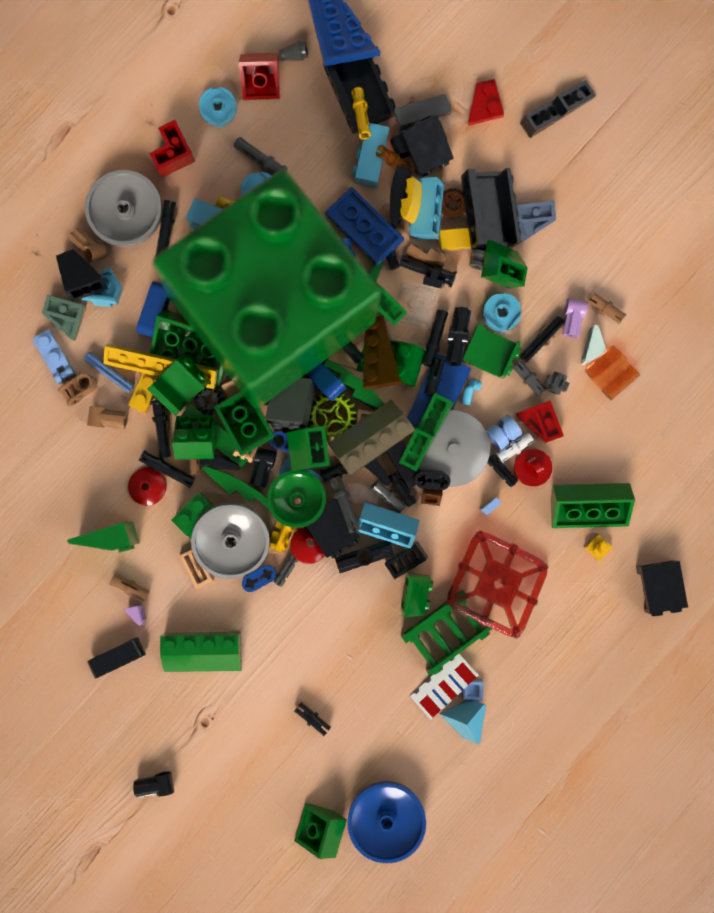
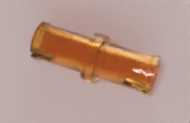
[376,145,410,170]

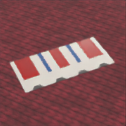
[410,654,479,720]

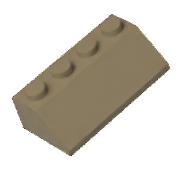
[328,400,415,475]

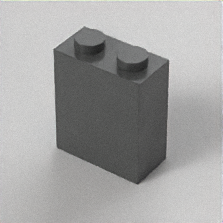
[265,378,316,431]

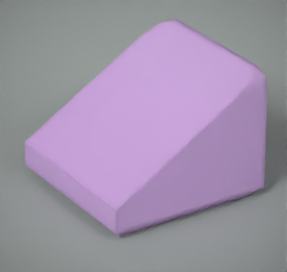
[124,604,146,626]

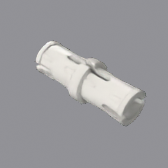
[496,432,534,463]

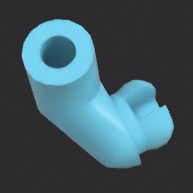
[461,379,482,405]

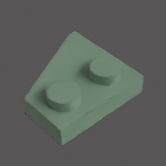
[42,295,86,341]

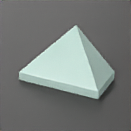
[581,325,607,365]

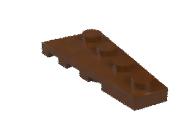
[363,315,402,390]

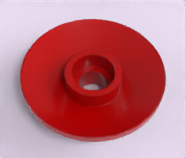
[128,468,166,506]
[290,527,325,564]

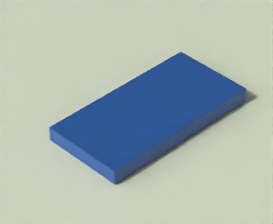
[325,187,404,266]
[407,353,472,428]

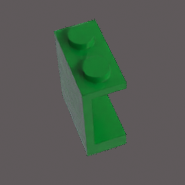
[463,323,522,379]
[147,354,210,416]

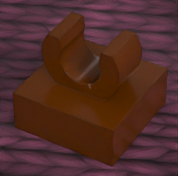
[421,489,443,506]

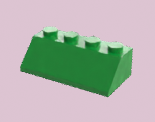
[551,483,635,528]
[160,632,242,672]

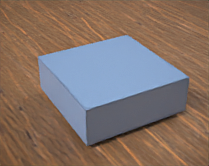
[479,497,501,515]
[462,680,484,701]

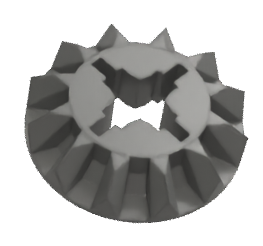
[194,386,225,415]

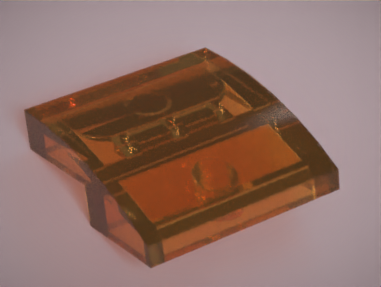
[585,345,640,401]

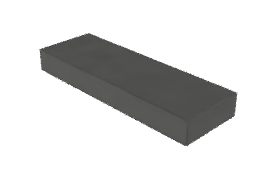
[393,94,452,129]

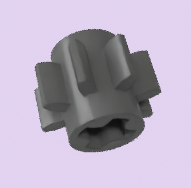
[544,372,570,395]

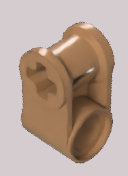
[58,374,97,406]

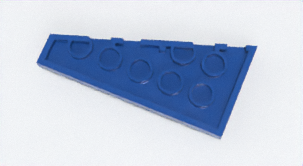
[308,0,381,66]

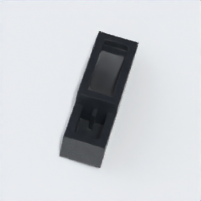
[390,166,412,230]

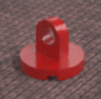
[514,449,553,486]

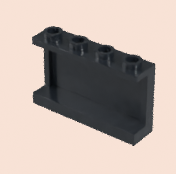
[323,57,396,134]
[461,168,521,250]

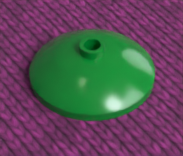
[267,470,326,528]

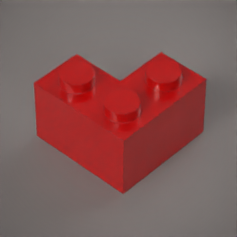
[149,120,195,178]

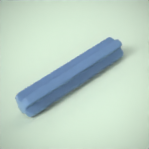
[84,352,134,392]

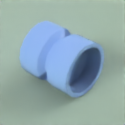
[486,414,522,450]

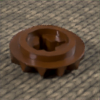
[441,188,466,219]

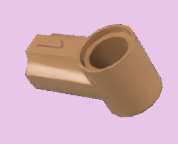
[69,228,107,263]
[87,406,128,429]

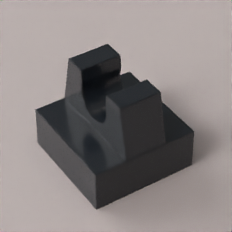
[423,267,446,288]

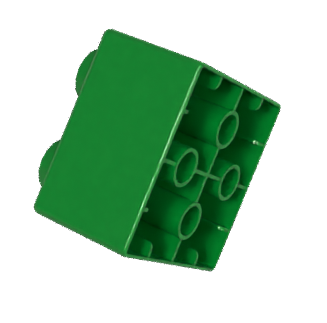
[152,170,382,409]

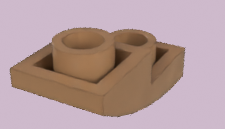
[406,244,447,267]

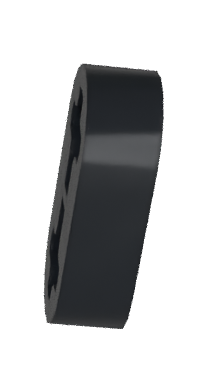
[413,469,451,490]

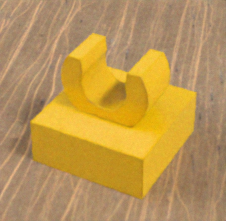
[584,534,613,561]

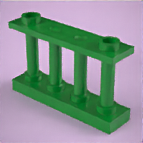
[401,590,492,675]

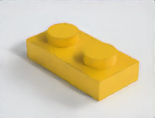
[128,373,159,414]

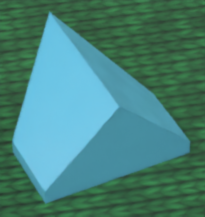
[440,700,486,744]

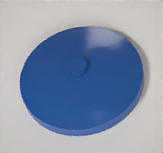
[348,781,426,864]

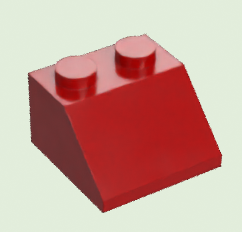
[239,53,280,100]

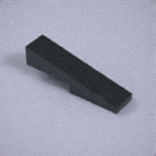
[520,80,596,138]

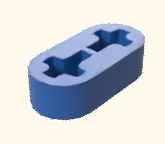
[242,565,277,592]

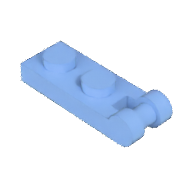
[32,330,76,385]

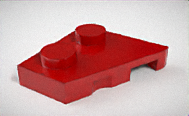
[468,79,504,126]
[515,400,564,443]

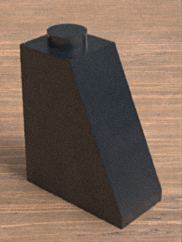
[56,249,108,302]

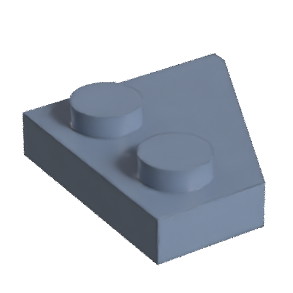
[516,201,556,242]

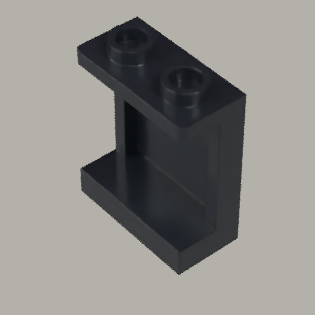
[398,114,454,177]
[306,498,360,559]
[636,560,688,616]

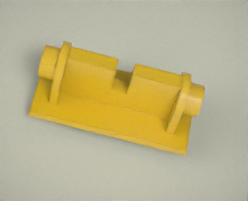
[269,521,296,553]

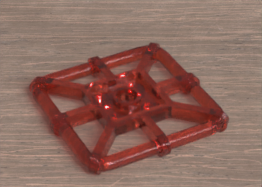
[446,530,549,639]

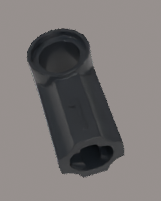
[250,447,277,488]
[133,771,175,798]

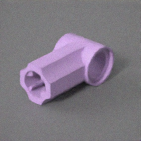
[562,298,588,338]

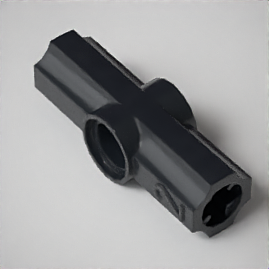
[445,307,471,367]
[335,541,395,573]

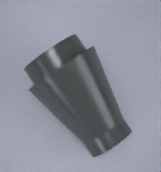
[279,41,308,61]

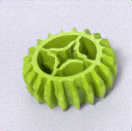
[309,393,358,442]

